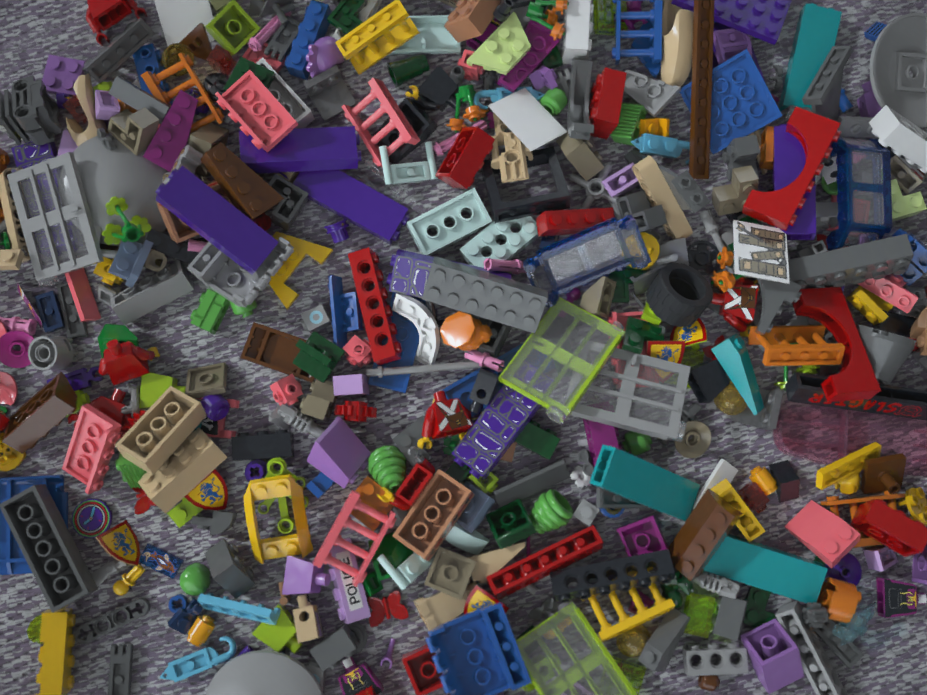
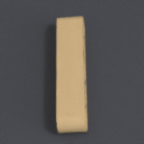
[632,155,693,240]
[0,167,31,263]

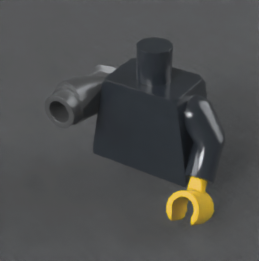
[405,65,465,112]

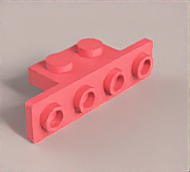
[858,274,919,313]

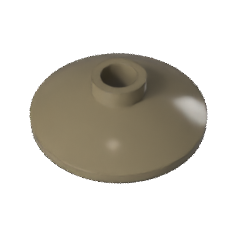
[674,421,711,458]

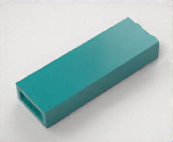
[778,3,842,115]
[589,445,700,521]
[703,534,828,603]

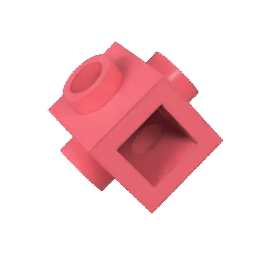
[458,49,485,81]
[342,335,373,368]
[270,374,303,406]

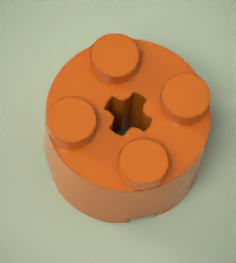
[817,577,862,623]

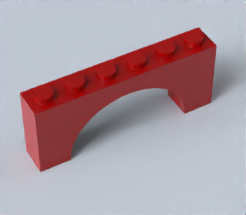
[742,107,842,231]
[792,287,881,402]

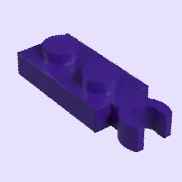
[46,366,104,391]

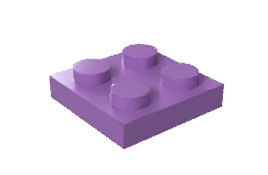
[42,55,85,97]

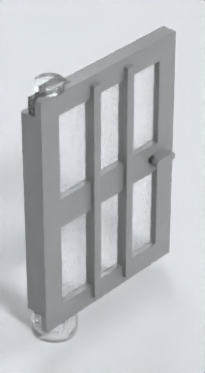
[7,152,104,287]
[561,339,691,442]

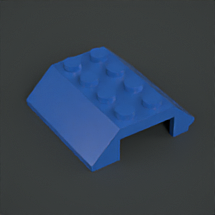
[425,602,532,695]

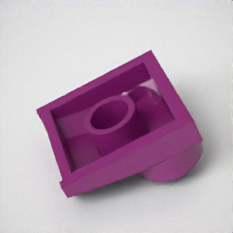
[616,515,668,557]

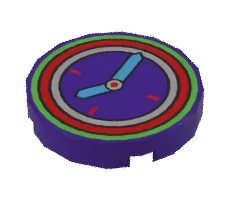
[71,499,113,538]

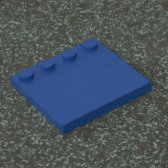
[680,49,783,155]

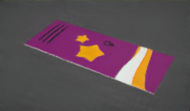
[17,283,42,329]

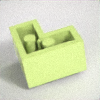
[873,179,927,225]

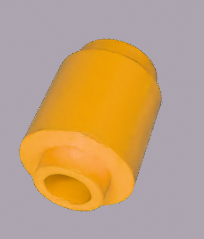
[749,466,778,496]
[187,614,216,647]

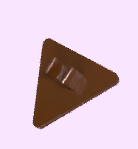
[176,23,216,63]

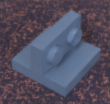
[108,240,153,288]
[456,481,495,533]

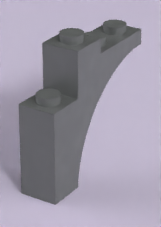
[755,257,802,336]

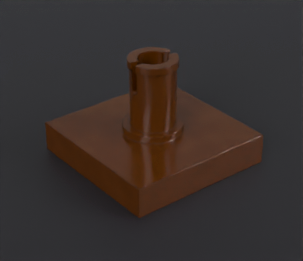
[861,453,907,494]

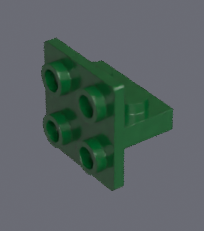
[293,331,345,383]

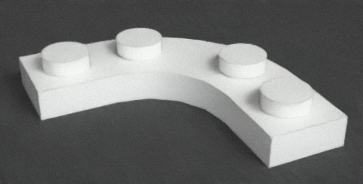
[392,293,440,365]

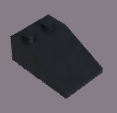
[372,98,439,164]

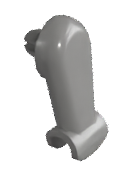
[121,381,141,418]

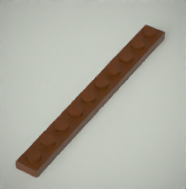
[689,0,715,179]

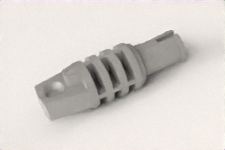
[277,404,325,439]
[692,571,740,599]

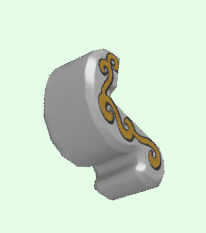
[162,145,203,185]

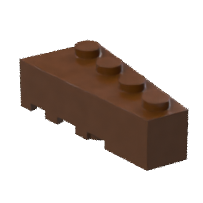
[200,143,284,221]

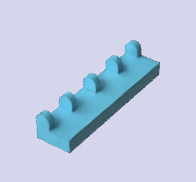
[197,593,281,625]

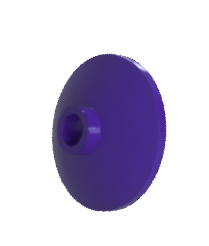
[824,553,862,586]

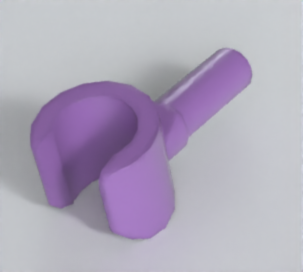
[380,638,396,669]

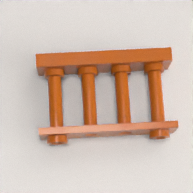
[141,53,225,136]
[747,325,845,366]
[820,490,905,548]

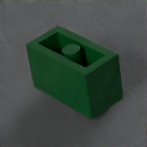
[514,420,560,460]

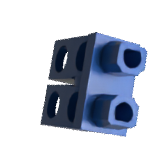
[892,228,927,286]

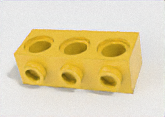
[711,478,766,543]

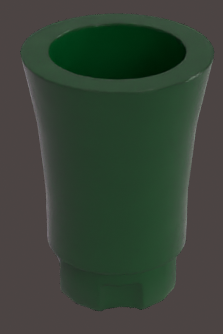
[387,54,429,88]

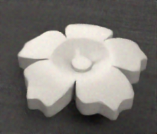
[570,466,592,489]

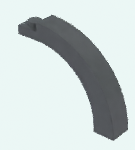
[567,59,594,140]

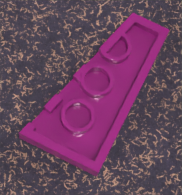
[497,20,564,93]
[143,90,198,172]

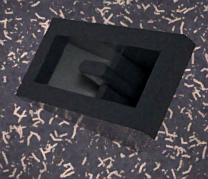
[769,460,800,503]

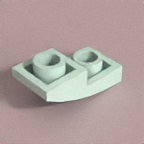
[445,523,489,555]

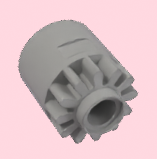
[28,336,79,370]

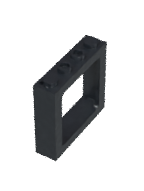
[481,146,570,223]

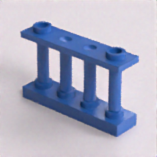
[612,0,663,65]

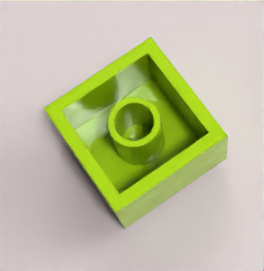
[205,0,261,56]

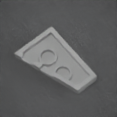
[624,69,681,118]

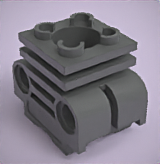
[0,75,62,145]

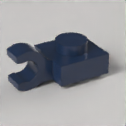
[168,598,203,635]

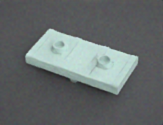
[389,15,461,55]

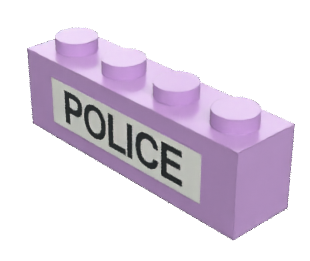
[327,538,371,624]

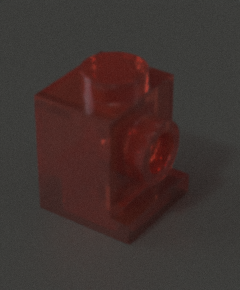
[207,45,237,76]
[62,94,88,123]
[737,482,770,513]

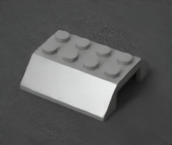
[187,237,294,307]

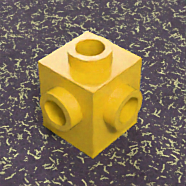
[93,257,125,286]

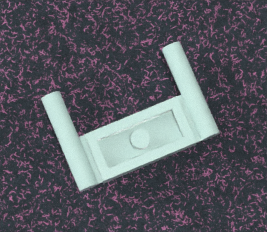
[379,141,438,185]
[377,551,437,590]

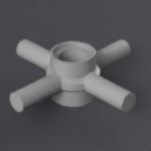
[569,163,619,209]

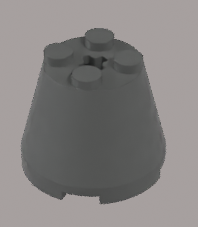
[856,324,916,385]

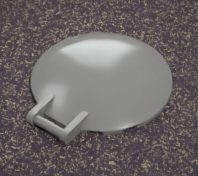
[60,133,170,258]

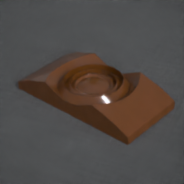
[240,322,315,383]

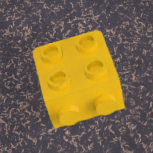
[846,285,894,325]

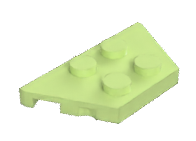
[466,12,531,75]

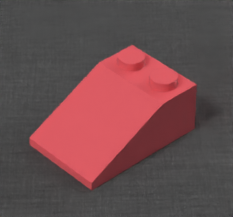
[784,500,860,569]

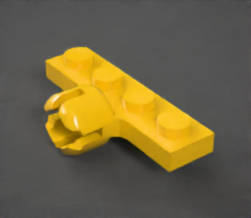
[816,442,882,495]

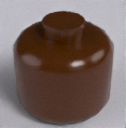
[698,675,720,692]

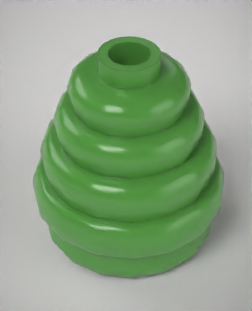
[368,445,407,493]
[529,489,574,534]

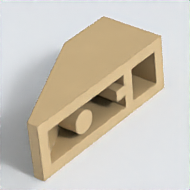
[468,541,526,584]

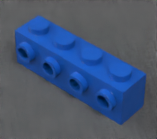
[285,0,332,80]
[133,43,174,106]

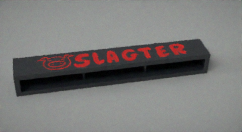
[785,372,927,421]

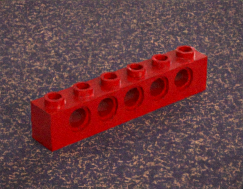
[348,247,402,365]
[486,525,603,600]

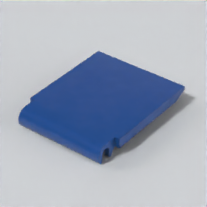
[0,474,68,575]

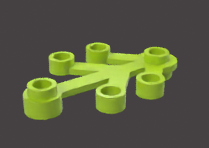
[257,457,309,534]

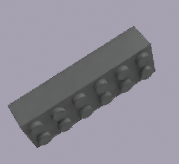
[788,234,914,289]
[422,256,548,333]
[0,484,98,613]

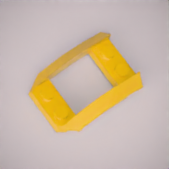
[243,474,313,564]

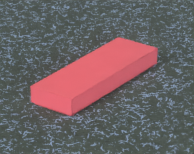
[65,268,101,322]

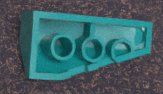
[711,333,765,415]

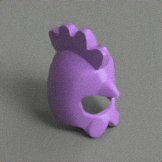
[306,36,344,78]

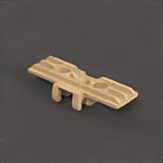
[491,112,533,183]

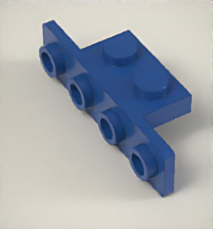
[328,275,363,348]

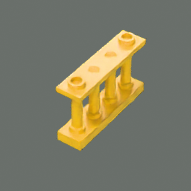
[335,0,420,75]
[581,567,675,643]

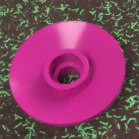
[0,331,34,368]

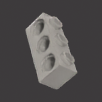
[682,642,749,676]

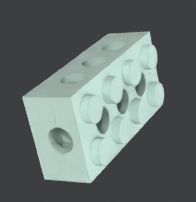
[406,187,492,256]
[460,216,539,268]

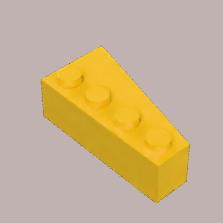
[35,608,76,695]

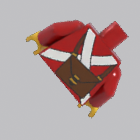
[710,278,760,337]
[417,391,473,449]

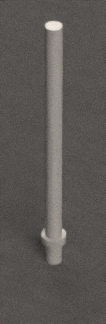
[366,361,488,378]

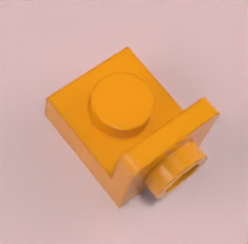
[639,117,670,137]

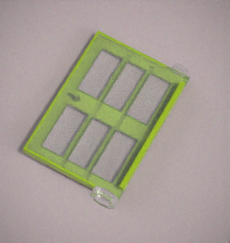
[498,296,625,424]
[516,601,637,695]

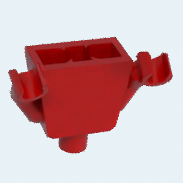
[86,0,147,46]
[68,388,133,439]

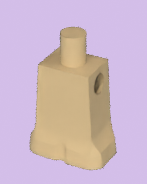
[413,581,478,631]

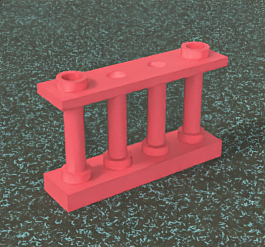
[342,78,421,167]
[313,489,397,587]

